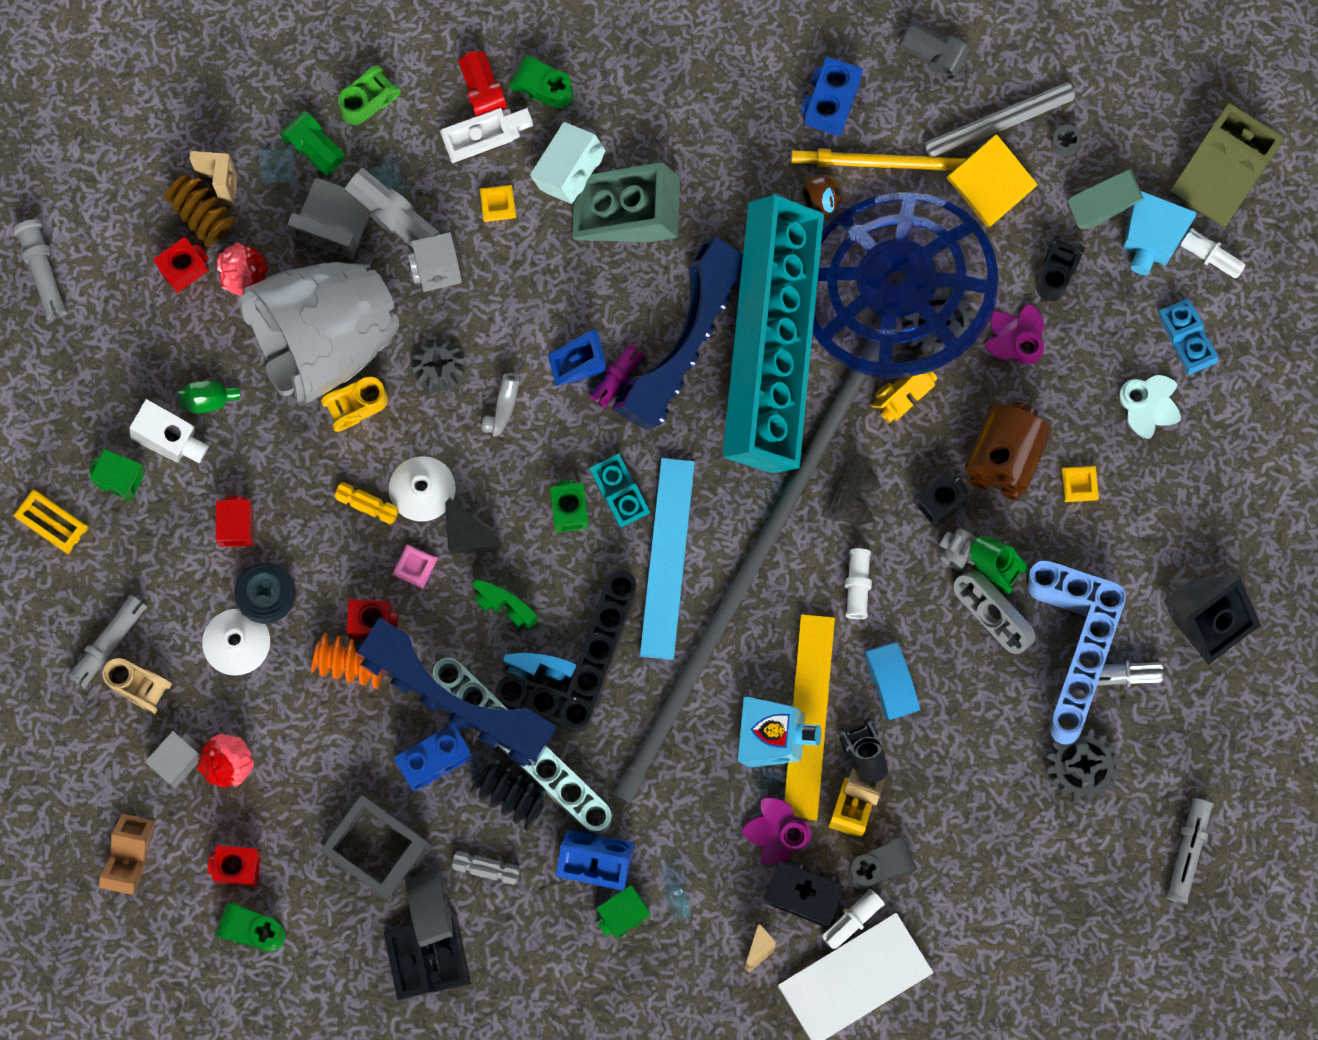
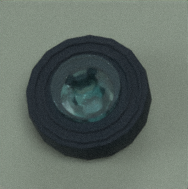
[234,562,296,624]

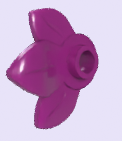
[985,304,1045,365]
[742,797,811,865]

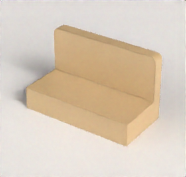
[189,151,238,207]

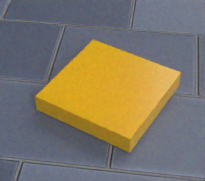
[946,134,1038,227]

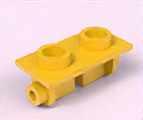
[870,361,937,423]

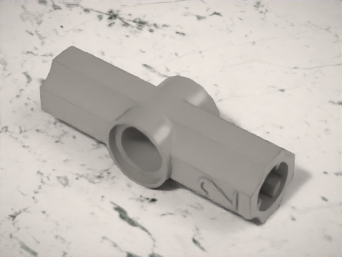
[344,168,439,249]

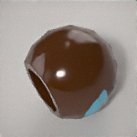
[802,174,843,215]

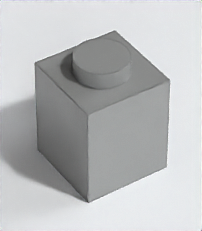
[145,731,201,789]

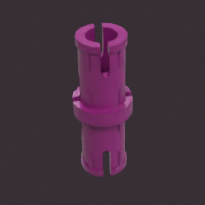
[589,344,645,409]

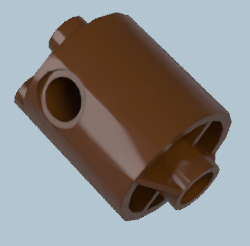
[964,402,1052,501]

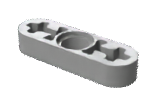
[954,570,1035,654]

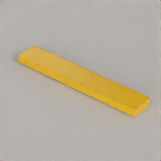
[784,614,835,821]

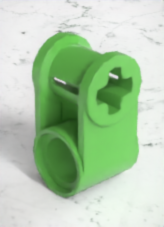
[338,65,401,125]

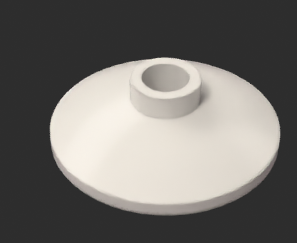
[389,456,456,521]
[202,609,270,675]

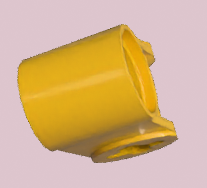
[321,377,388,432]

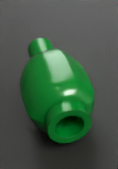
[178,381,240,413]

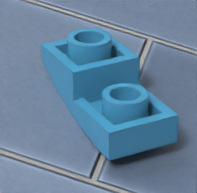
[1158,298,1219,375]
[864,642,920,720]
[503,653,576,684]

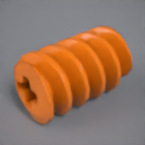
[311,632,383,689]

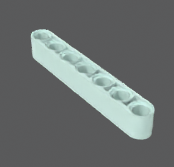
[433,658,612,835]

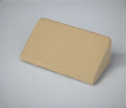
[744,924,776,972]

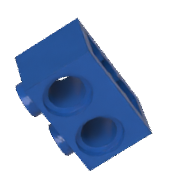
[801,57,863,137]
[394,724,473,793]
[556,829,635,890]

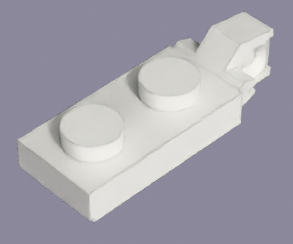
[440,108,533,163]

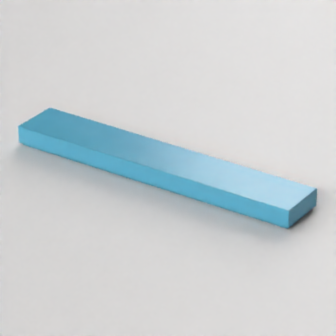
[640,458,695,660]

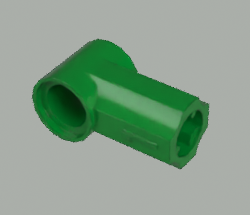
[279,111,346,176]

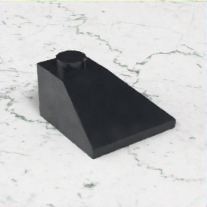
[1164,575,1261,665]

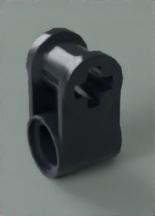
[1036,235,1085,302]
[837,718,889,783]

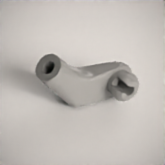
[481,373,520,437]

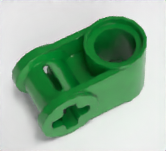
[509,56,574,109]
[970,535,1029,596]
[214,902,286,951]

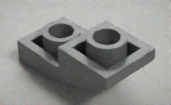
[406,868,453,947]

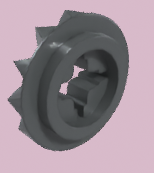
[412,339,465,391]

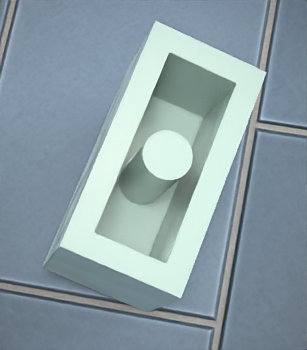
[530,122,606,204]

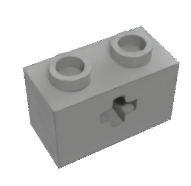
[408,232,462,292]

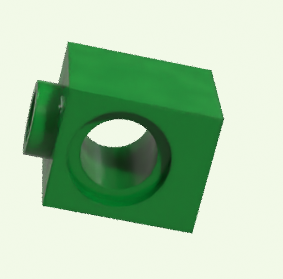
[89,449,146,501]
[550,480,589,533]
[595,885,651,940]

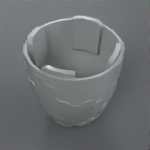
[238,262,399,406]

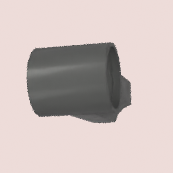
[900,22,970,80]

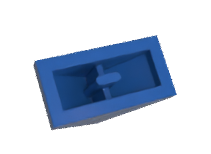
[548,330,606,386]

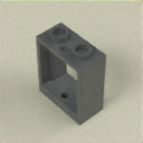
[320,794,431,903]

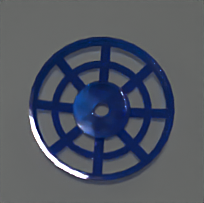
[813,192,999,378]

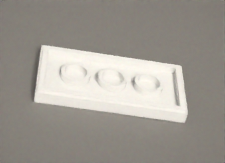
[778,913,933,1040]

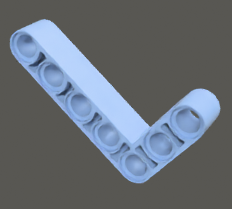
[1027,561,1126,745]

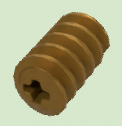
[164,175,236,247]

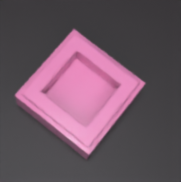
[392,544,438,589]

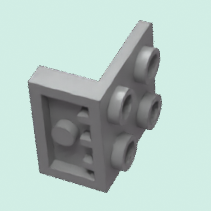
[287,178,371,259]

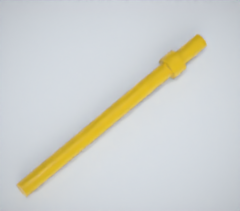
[791,148,967,171]

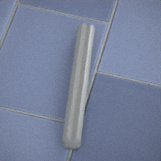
[924,83,1075,157]

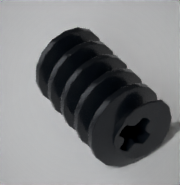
[470,759,546,831]

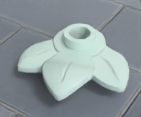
[1119,375,1181,439]

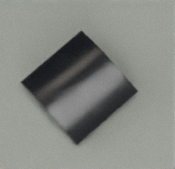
[384,915,471,1000]

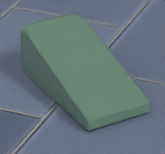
[1067,169,1144,229]

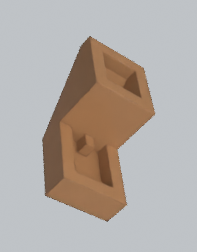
[99,814,155,895]

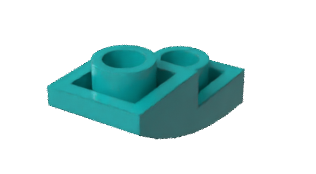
[589,454,650,528]

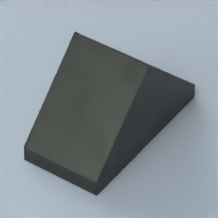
[445,497,502,554]

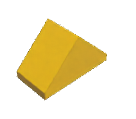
[828,777,873,838]

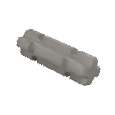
[452,851,520,885]

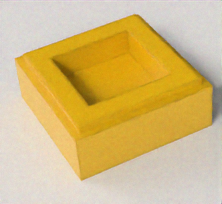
[480,185,516,222]
[1061,466,1099,502]

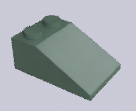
[572,162,680,242]

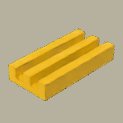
[13,489,88,554]

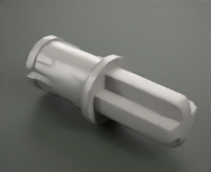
[1094,660,1164,687]

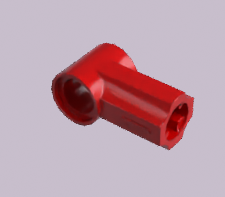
[458,51,507,117]

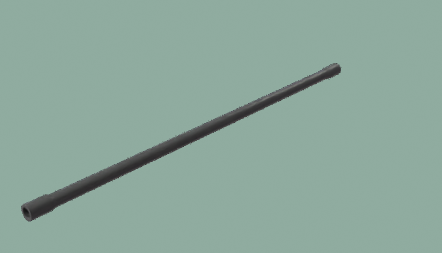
[612,277,918,805]

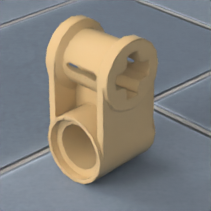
[102,658,172,714]

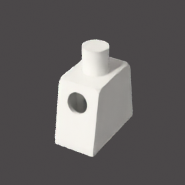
[129,399,209,464]

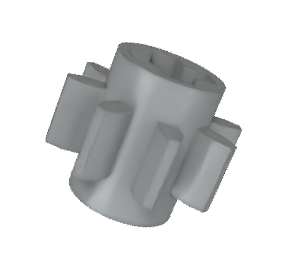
[938,529,977,571]

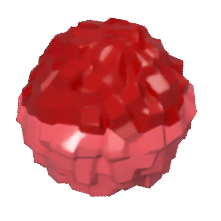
[217,242,268,296]
[197,733,254,788]

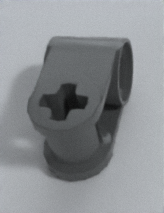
[848,837,917,891]

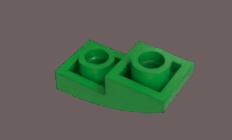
[472,579,538,630]

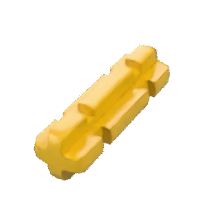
[334,482,399,524]

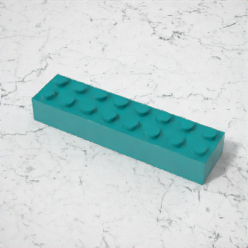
[722,194,824,473]

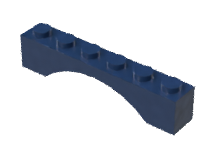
[611,236,743,429]
[357,618,557,767]

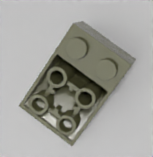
[1170,103,1285,228]

